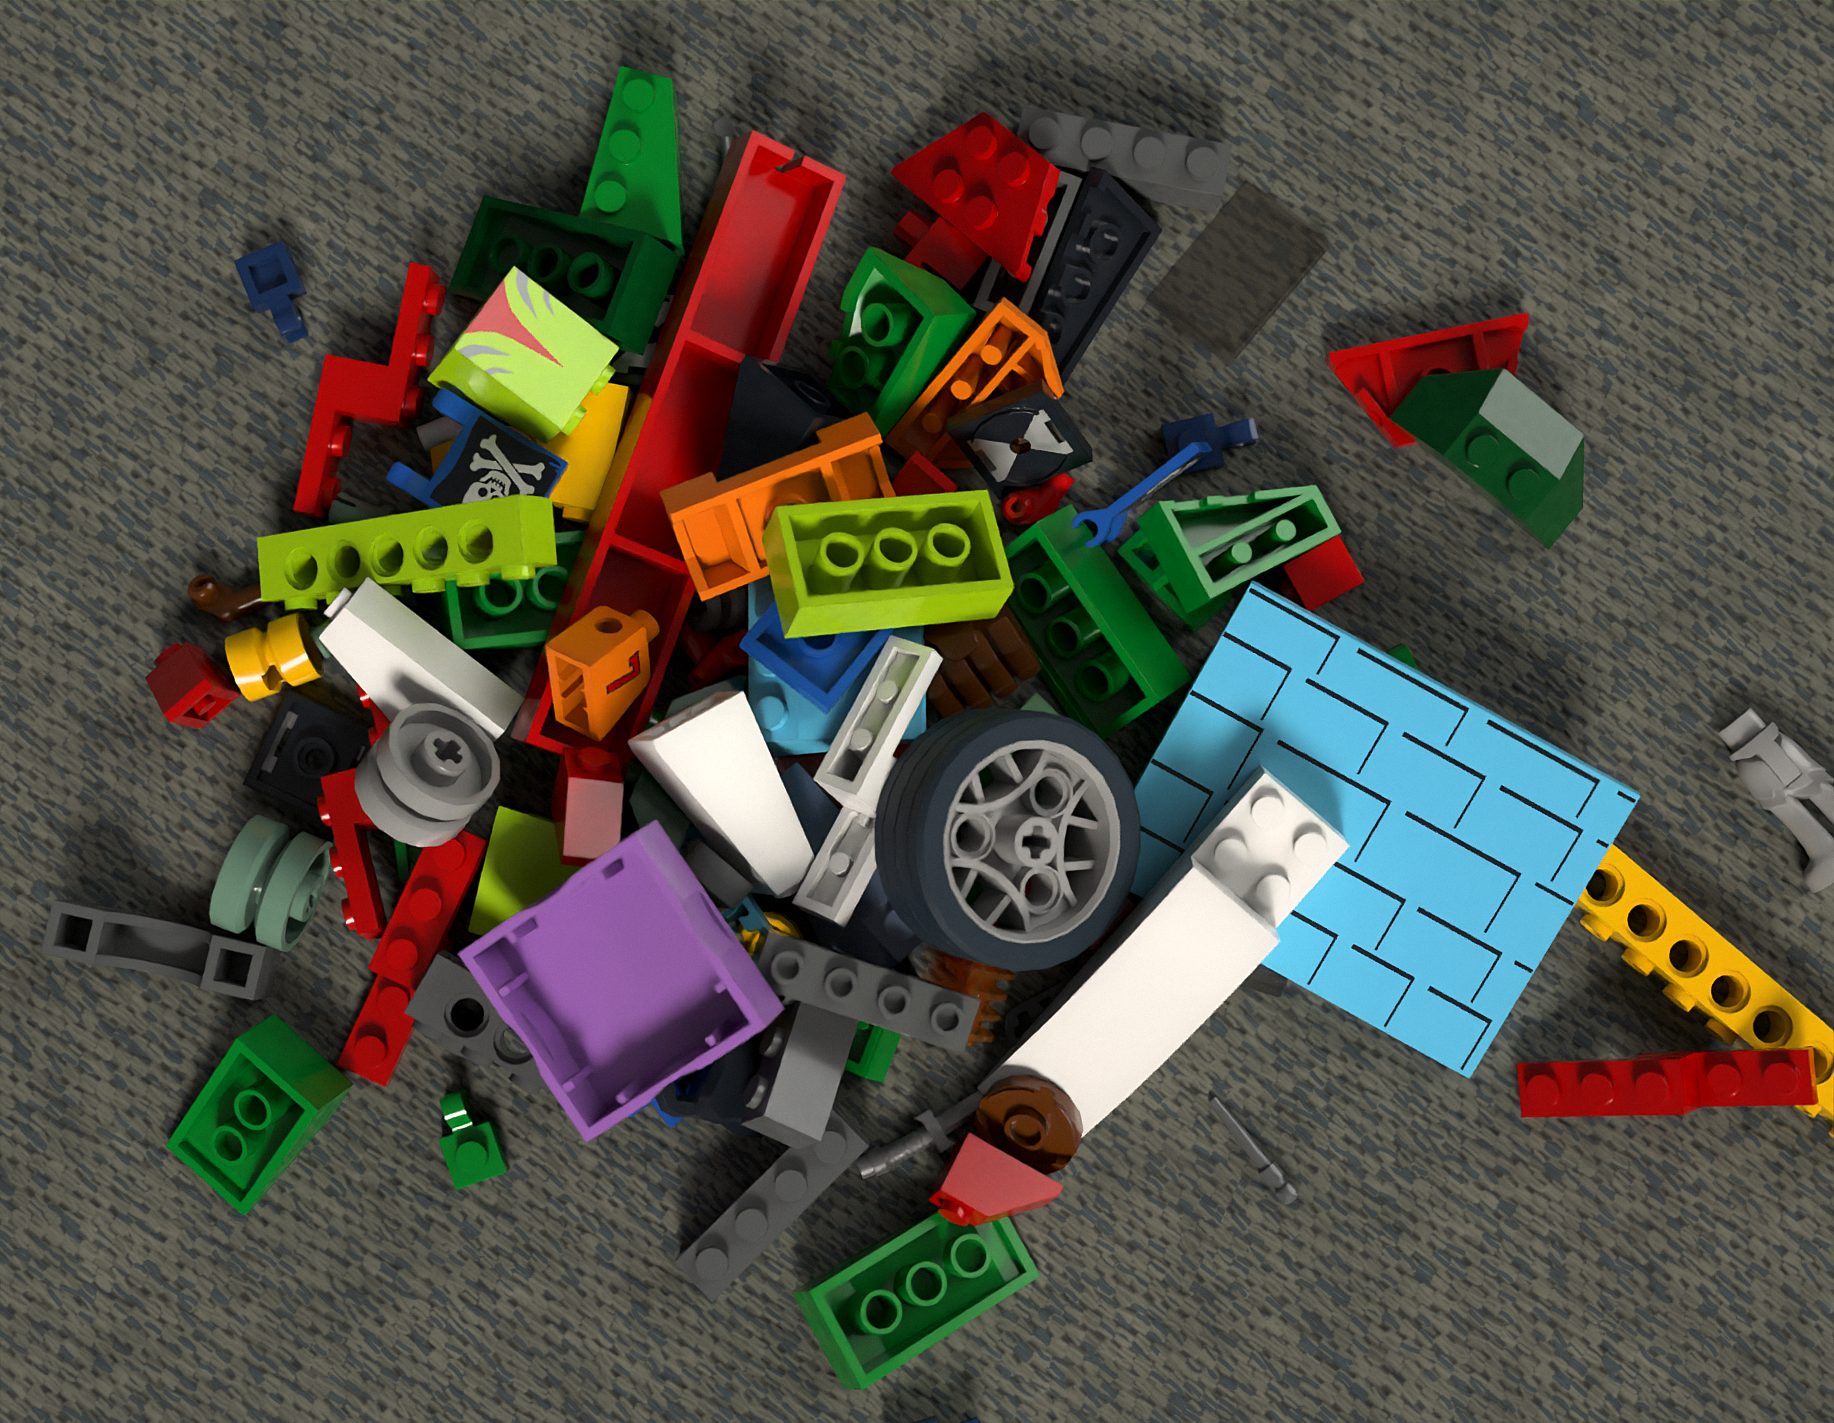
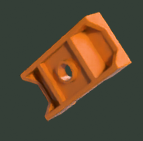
[660,412,896,601]

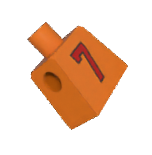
[545,606,660,742]

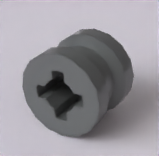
[685,586,748,634]

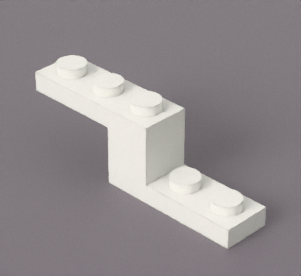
[792,635,943,928]

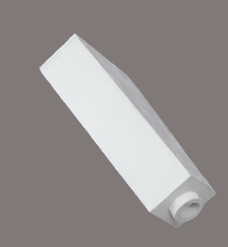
[319,577,525,743]
[628,691,815,899]

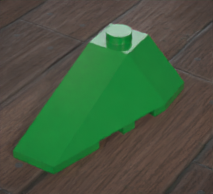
[828,247,977,439]

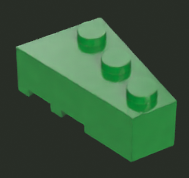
[579,66,688,259]
[1136,485,1342,614]

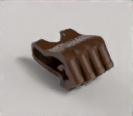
[923,602,1041,718]

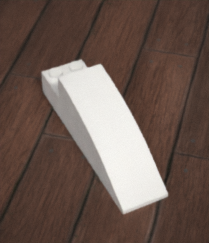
[977,765,1350,1138]

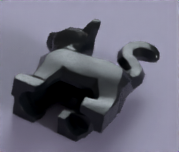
[655,1034,764,1139]

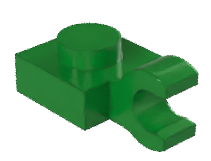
[438,1088,509,1190]

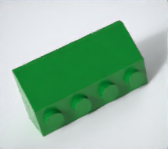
[1004,504,1193,740]

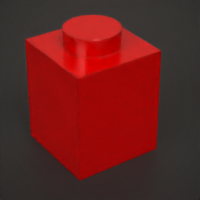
[1274,535,1365,612]

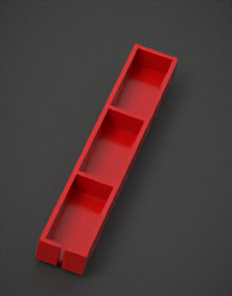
[510,130,847,769]

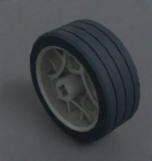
[874,708,1141,971]

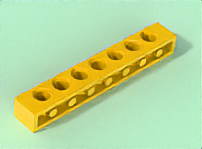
[1574,843,1834,1139]

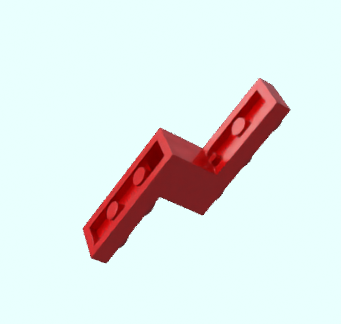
[293,263,445,521]
[317,682,391,941]
[336,829,490,1087]
[1517,1047,1818,1117]

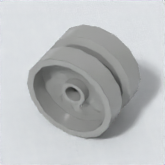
[355,703,500,847]

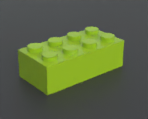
[762,490,1014,639]

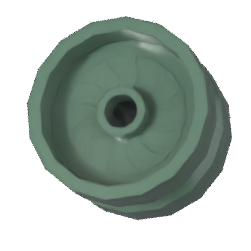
[209,814,333,952]

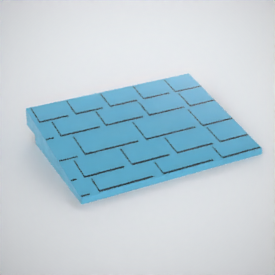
[1130,580,1640,1079]

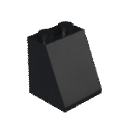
[715,354,859,506]

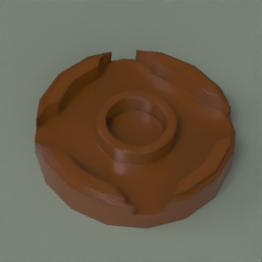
[974,1076,1083,1176]

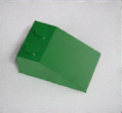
[165,1014,353,1216]

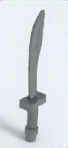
[856,1090,983,1179]

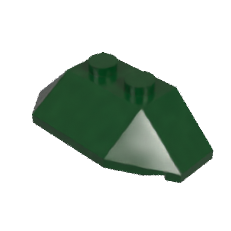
[1387,368,1584,550]
[621,674,748,852]

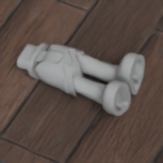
[1717,707,1834,893]

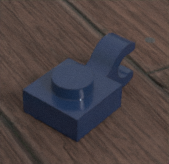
[234,240,309,344]
[1161,413,1259,477]

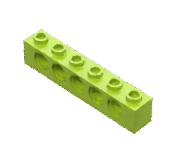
[257,494,557,612]

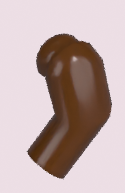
[188,574,272,622]

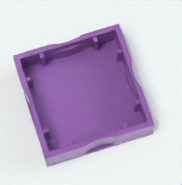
[458,819,784,1143]

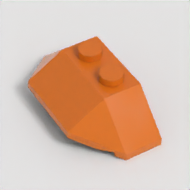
[883,297,1064,471]

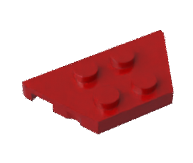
[890,111,1061,284]
[1325,312,1529,449]

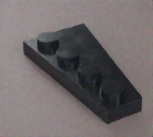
[1030,166,1162,386]

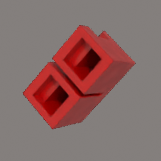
[879,209,990,298]

